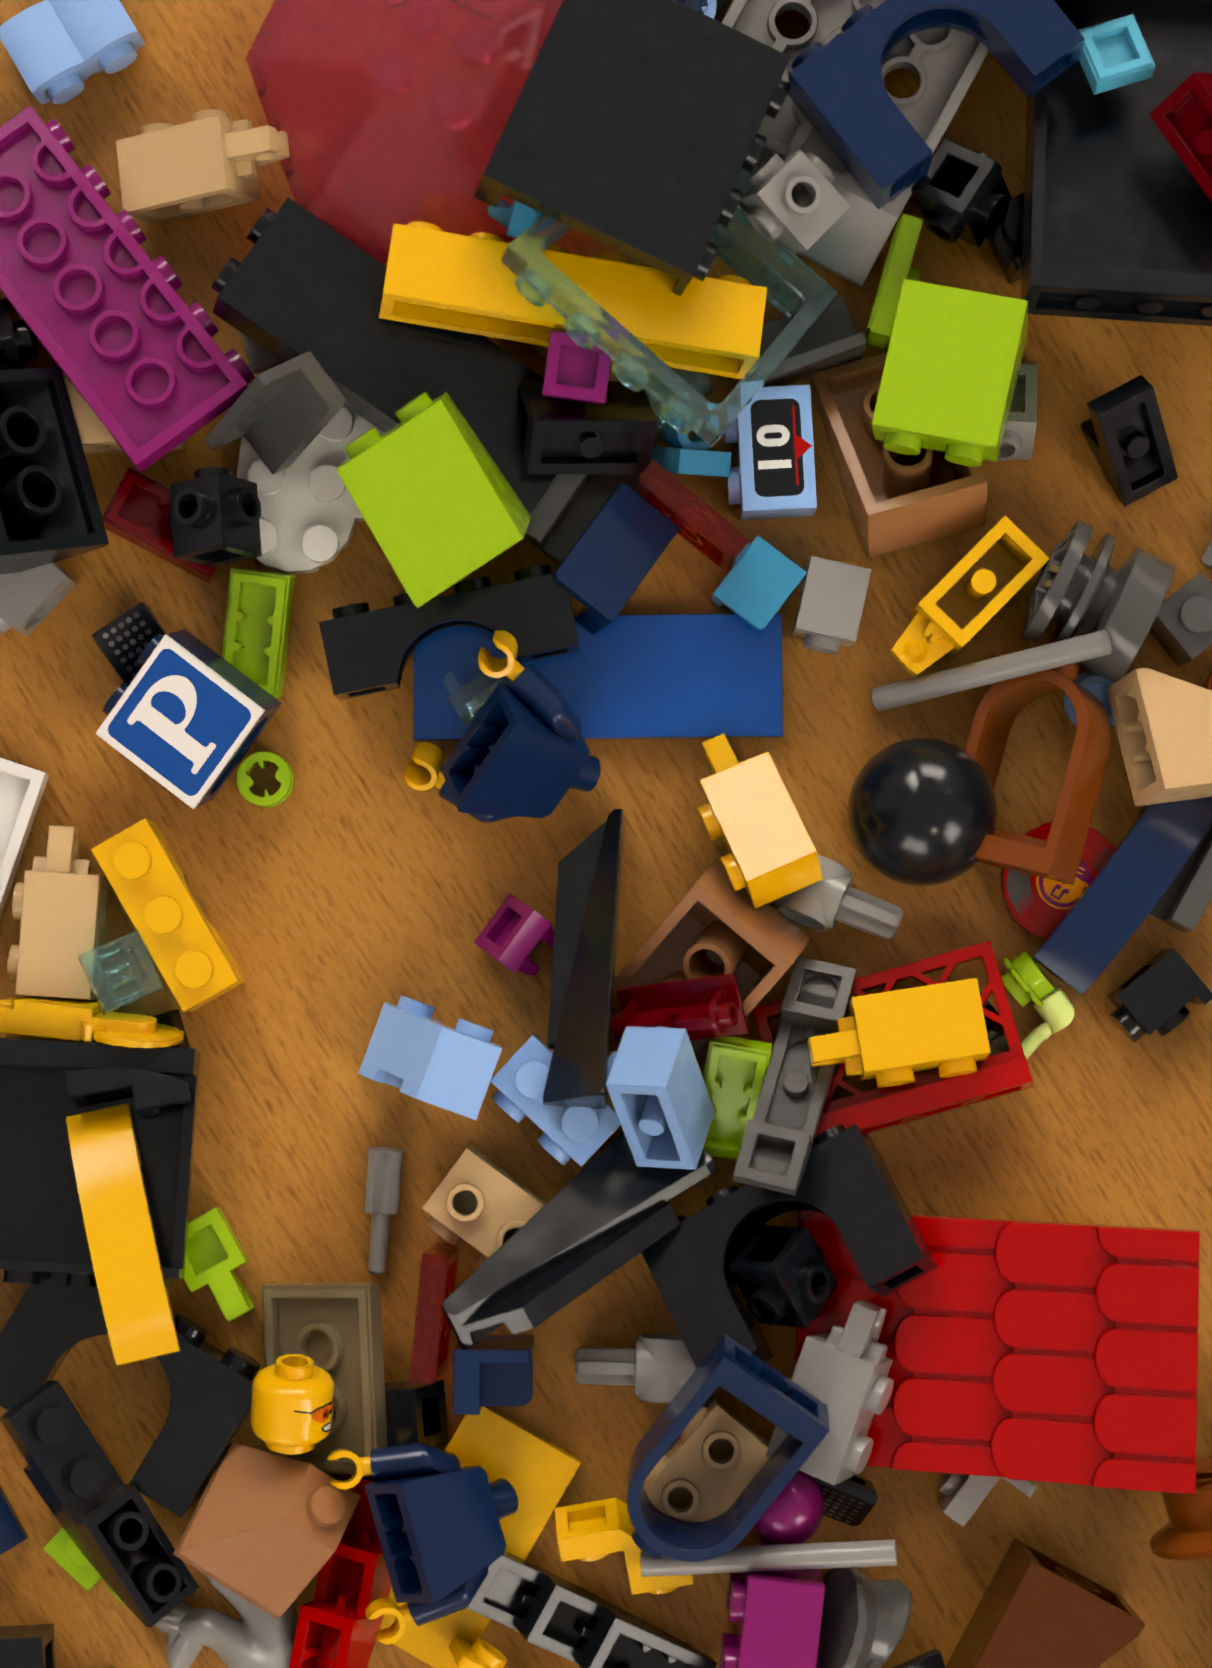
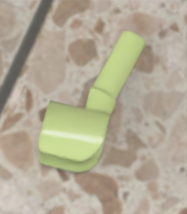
[1021,988,1074,1060]

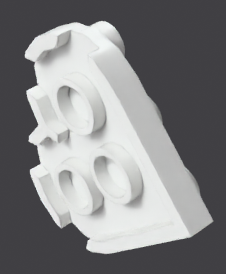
[236,384,384,575]

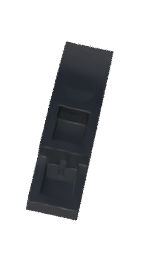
[0,1380,199,1627]

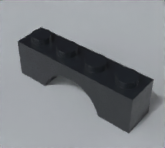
[319,565,580,700]

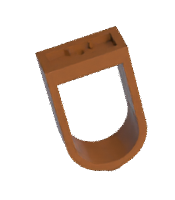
[965,664,1112,885]

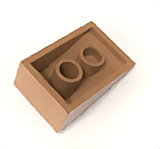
[811,352,988,558]
[613,858,811,1069]

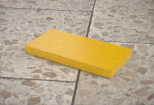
[379,1406,581,1668]

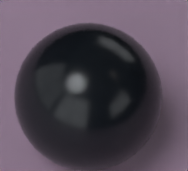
[848,738,997,886]

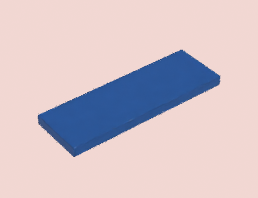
[413,613,783,741]

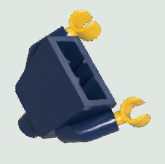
[404,630,601,823]
[327,1443,518,1645]

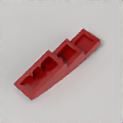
[289,1475,391,1668]

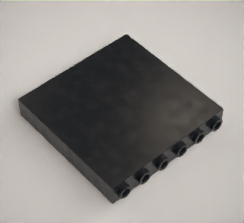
[1021,0,1212,326]

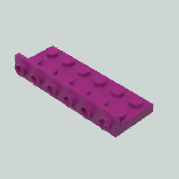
[0,105,255,473]

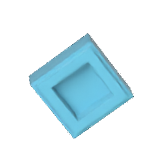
[1078,14,1156,95]

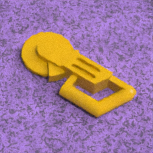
[0,996,184,1048]

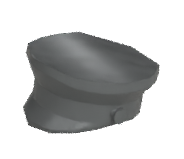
[816,1567,912,1668]

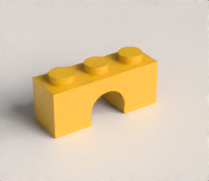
[91,818,247,1012]

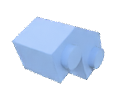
[358,995,502,1120]

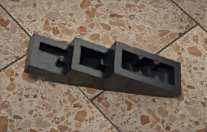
[466,1551,717,1668]

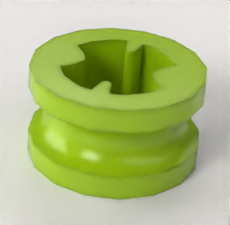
[236,751,294,808]

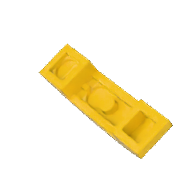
[66,1103,180,1366]

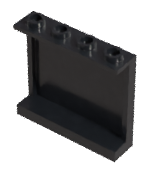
[474,0,791,296]
[0,1038,200,1289]

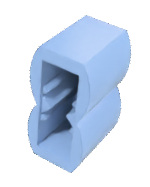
[0,0,145,105]

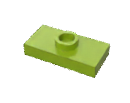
[864,213,924,349]
[222,567,296,699]
[702,1036,772,1161]

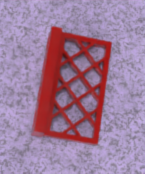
[752,940,1033,1148]

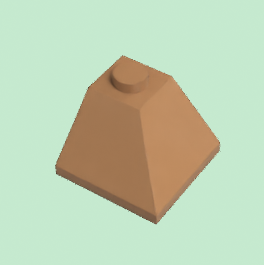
[173,1443,361,1619]

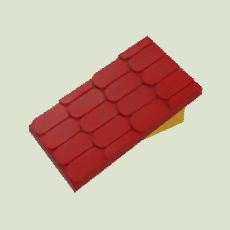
[795,1210,1200,1494]

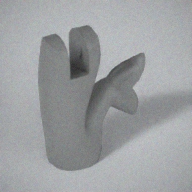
[155,1574,298,1668]

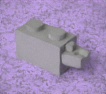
[765,1300,894,1485]

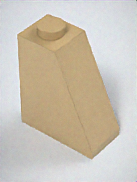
[1106,668,1212,806]

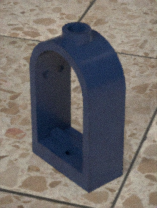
[627,1333,830,1562]

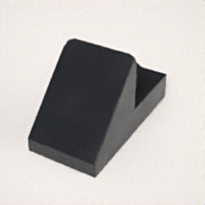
[1081,374,1178,506]

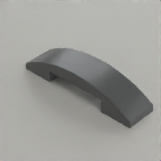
[733,956,857,1196]

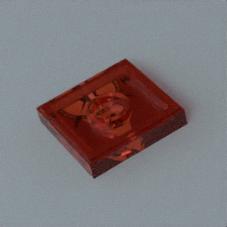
[638,460,750,574]
[409,1243,459,1384]

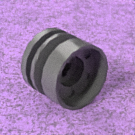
[1021,519,1175,682]

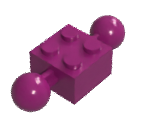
[719,1470,825,1668]

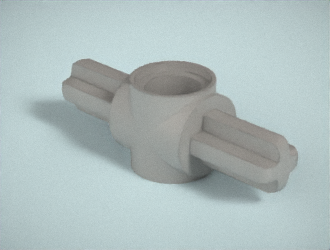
[775,854,903,941]
[575,1333,722,1403]

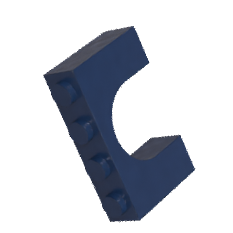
[788,0,1085,209]

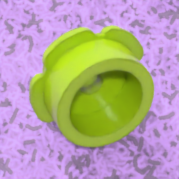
[1001,950,1056,1007]

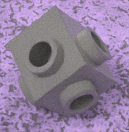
[741,150,851,254]

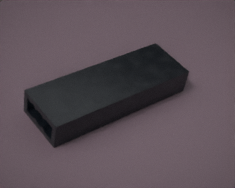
[211,197,557,514]

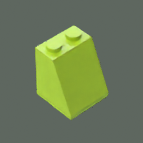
[872,278,1028,467]
[336,392,531,608]

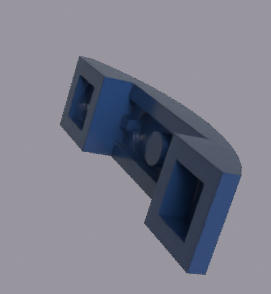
[1031,797,1212,995]

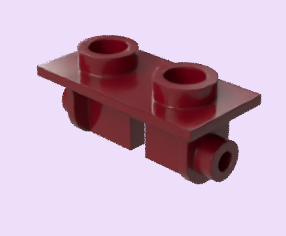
[612,973,749,1042]

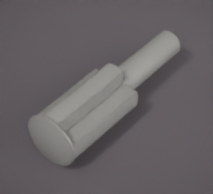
[364,1146,405,1275]

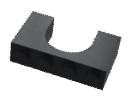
[641,1124,938,1387]
[0,1271,261,1518]

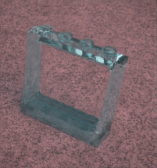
[501,205,838,447]

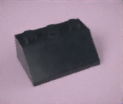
[0,366,109,574]

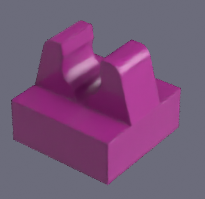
[542,331,614,405]
[474,893,554,976]

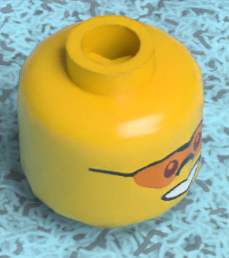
[250,1354,335,1455]

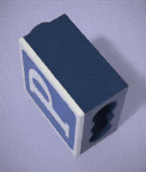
[95,629,282,809]

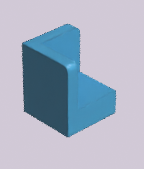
[711,535,807,630]

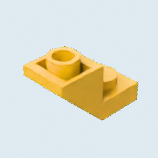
[554,1497,694,1595]

